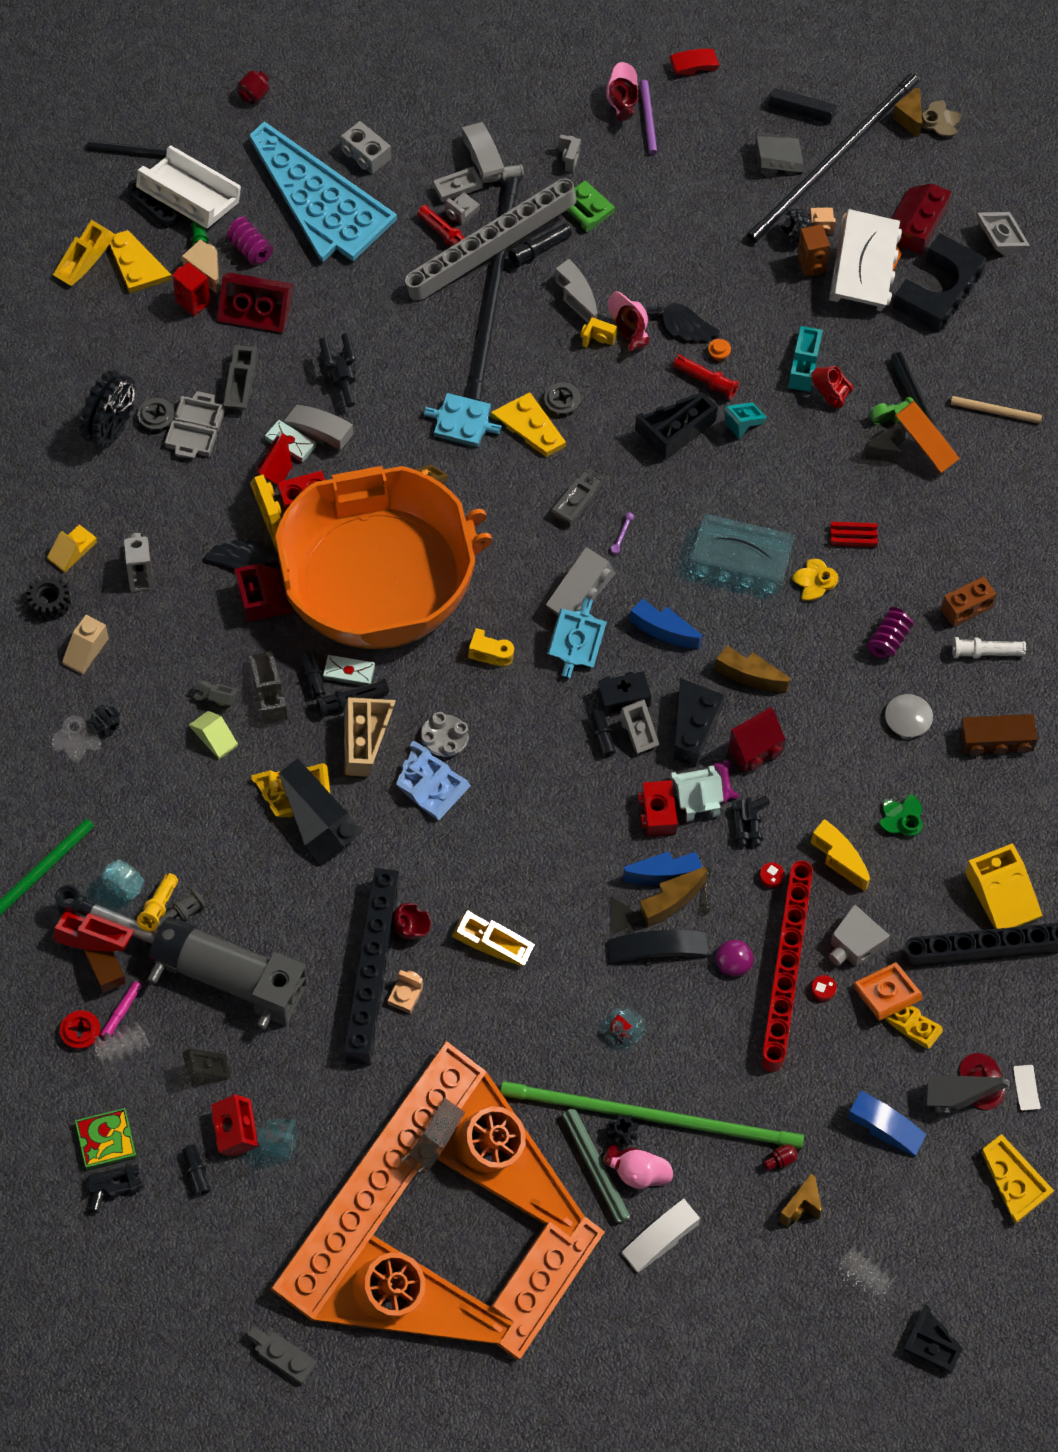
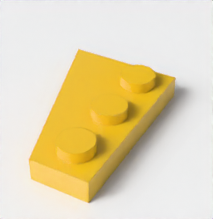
[109,230,172,293]
[491,392,566,457]
[981,1134,1054,1225]

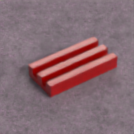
[830,521,878,547]

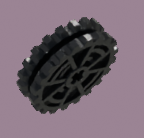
[79,370,136,447]

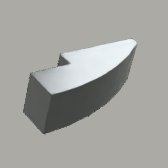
[223,345,259,410]

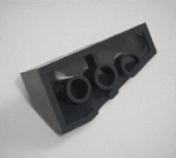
[278,758,363,865]

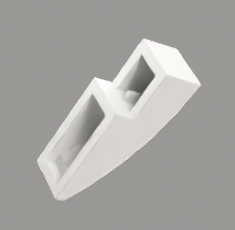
[622,1199,700,1273]

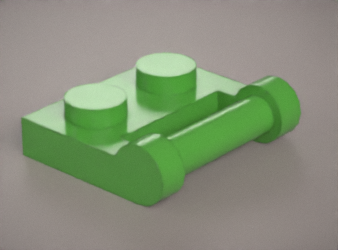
[566,180,615,232]

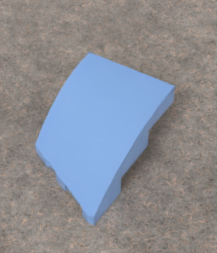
[396,741,471,821]

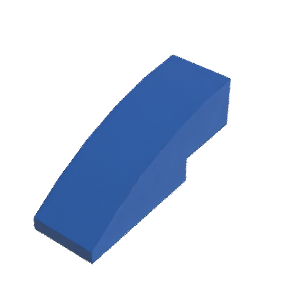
[629,599,703,649]
[623,851,703,886]
[848,1091,927,1157]

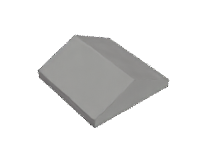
[975,212,1030,256]

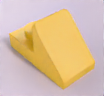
[47,524,97,573]

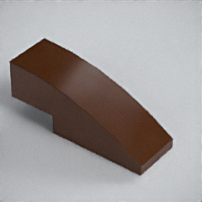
[82,949,126,993]

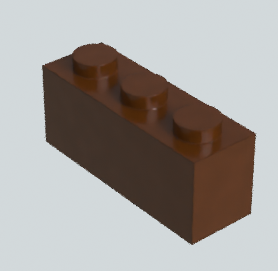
[959,714,1038,755]

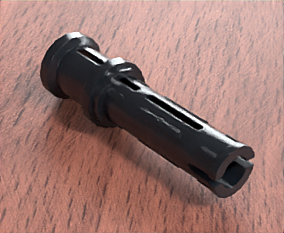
[508,223,572,268]
[315,679,389,717]

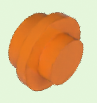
[708,339,731,361]

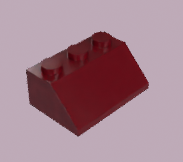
[892,183,952,255]
[217,272,294,333]

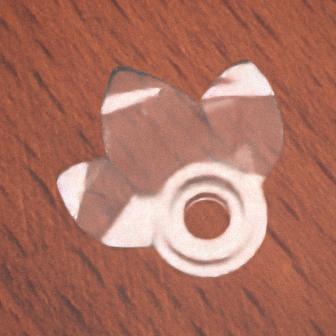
[52,716,101,763]

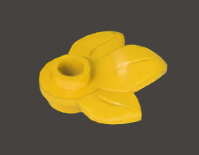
[791,559,838,601]

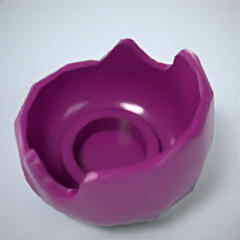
[714,939,754,977]

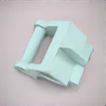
[670,765,724,822]

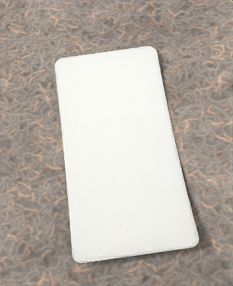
[1014,1065,1041,1110]

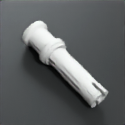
[952,637,1026,659]

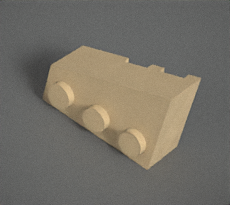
[344,698,396,777]

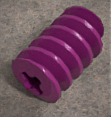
[227,216,273,265]
[867,607,914,658]

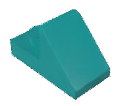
[724,402,767,439]

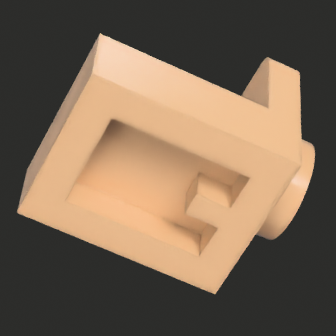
[810,208,836,235]
[388,970,423,1014]

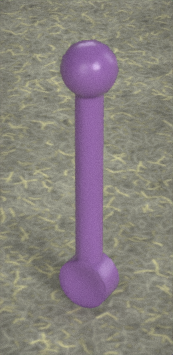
[611,512,634,555]

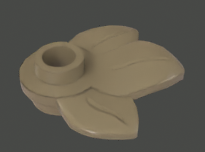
[922,100,962,137]

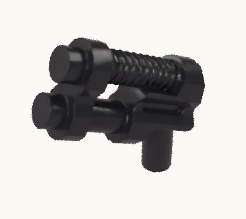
[731,796,770,848]
[87,1163,143,1213]

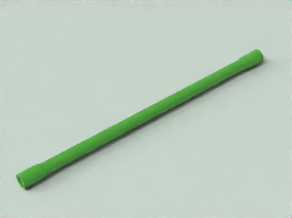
[501,1081,804,1150]

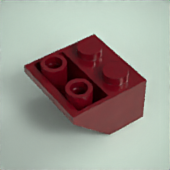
[235,564,293,622]

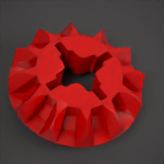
[60,1010,101,1050]

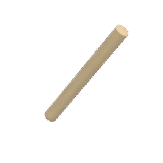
[950,396,1042,424]

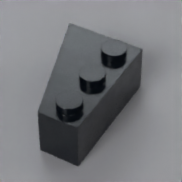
[635,392,718,460]
[674,678,725,767]

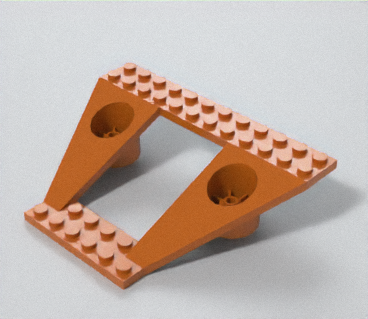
[270,1041,605,1360]

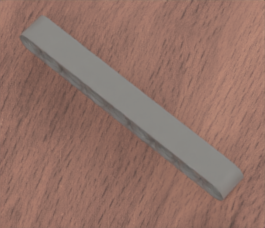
[405,179,576,301]

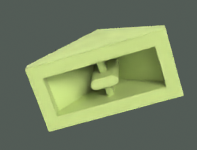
[189,711,238,759]

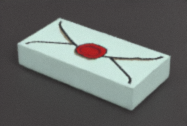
[265,420,316,462]
[323,655,375,686]

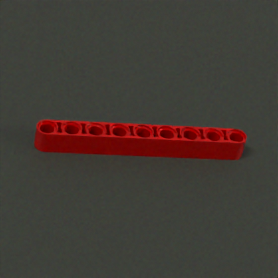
[761,861,813,1072]

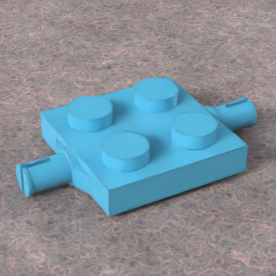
[424,393,501,447]
[547,598,607,678]

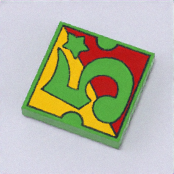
[75,1108,137,1170]

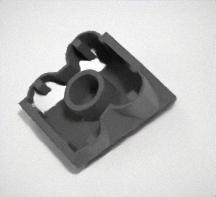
[755,132,804,177]

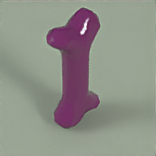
[713,759,739,803]

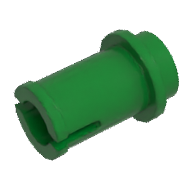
[191,221,209,245]

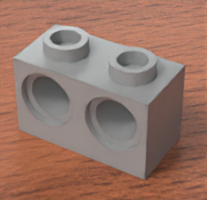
[341,121,391,174]

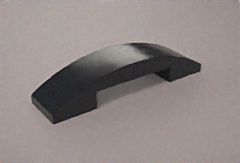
[608,930,709,965]

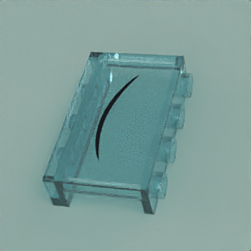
[690,513,795,593]

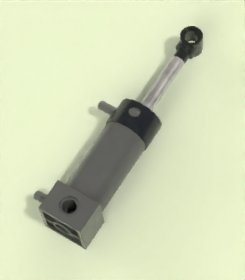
[55,885,308,1030]

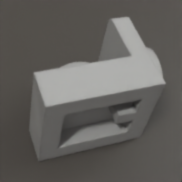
[558,135,581,173]
[446,192,480,225]

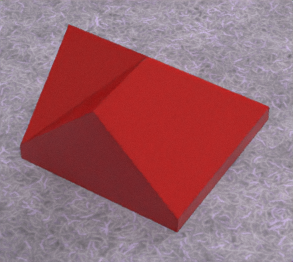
[255,432,292,484]

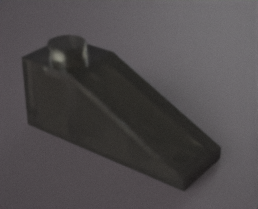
[401,1097,465,1175]

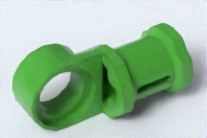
[868,397,914,425]

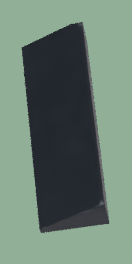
[769,88,837,123]

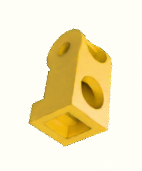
[468,628,514,667]

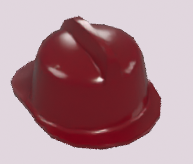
[960,1053,1005,1110]

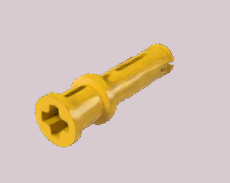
[137,873,178,932]

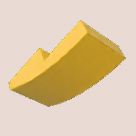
[885,1005,943,1050]

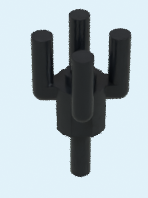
[319,333,357,407]

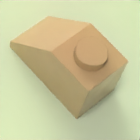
[182,239,220,293]
[62,615,109,675]

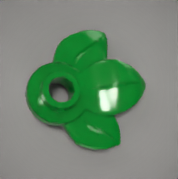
[879,794,923,837]

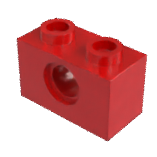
[638,780,677,837]
[211,1094,259,1157]

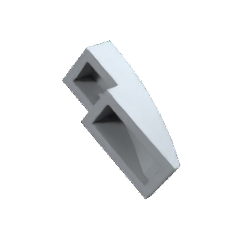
[462,122,505,177]
[555,259,598,324]
[284,405,353,450]

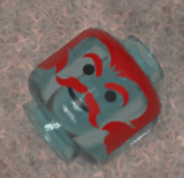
[609,1006,647,1044]

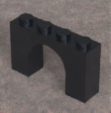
[892,233,986,332]

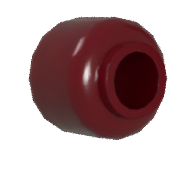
[237,70,270,103]

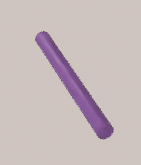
[640,80,657,155]

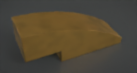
[715,645,791,693]
[640,867,707,927]

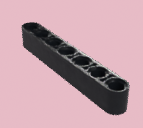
[902,923,1058,967]

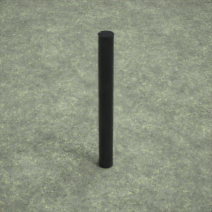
[87,140,167,157]

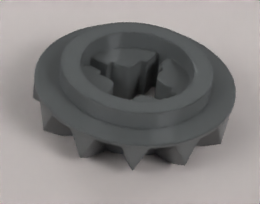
[544,382,581,416]
[138,398,175,431]

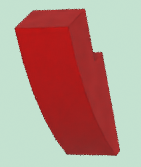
[54,911,134,952]

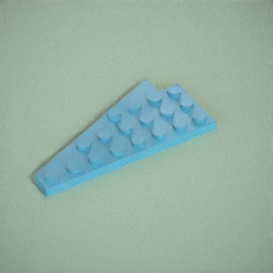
[250,121,397,262]

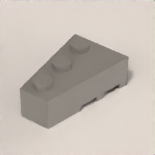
[546,547,616,616]

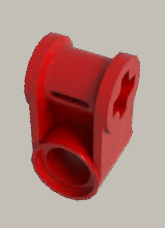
[812,366,853,408]

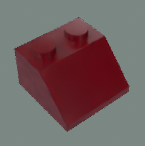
[728,707,786,773]

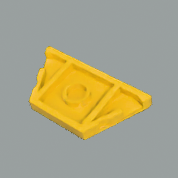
[250,475,282,554]

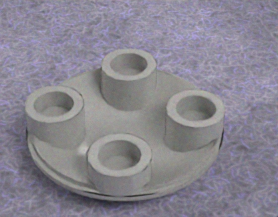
[885,694,933,740]
[421,712,469,757]

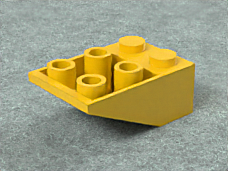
[965,843,1043,929]

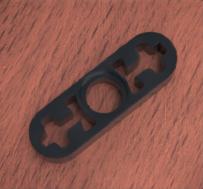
[128,179,178,227]

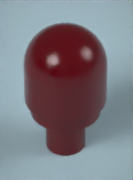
[763,1144,798,1171]

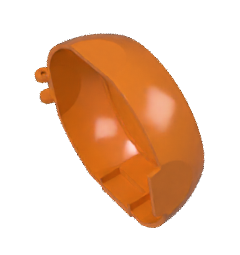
[275,466,493,649]

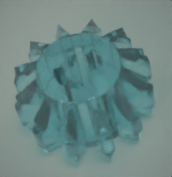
[101,859,144,901]

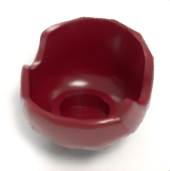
[392,903,431,940]

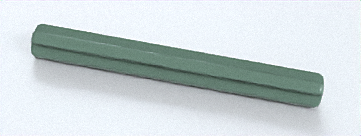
[562,1109,630,1223]

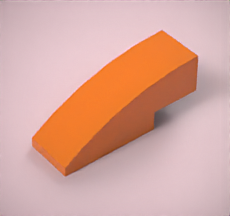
[895,401,960,473]

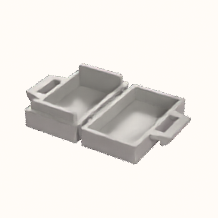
[165,391,225,458]

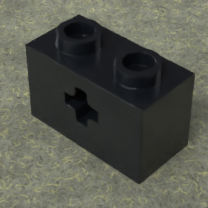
[597,671,652,716]

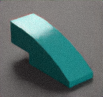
[788,326,823,392]

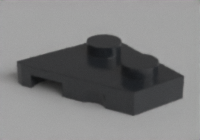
[903,1305,963,1374]

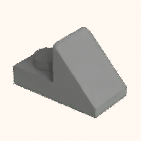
[621,700,659,753]

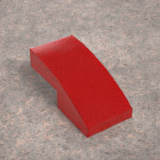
[669,49,720,76]

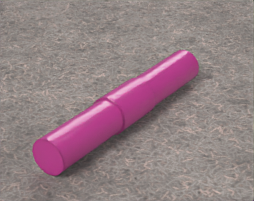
[100,981,142,1040]

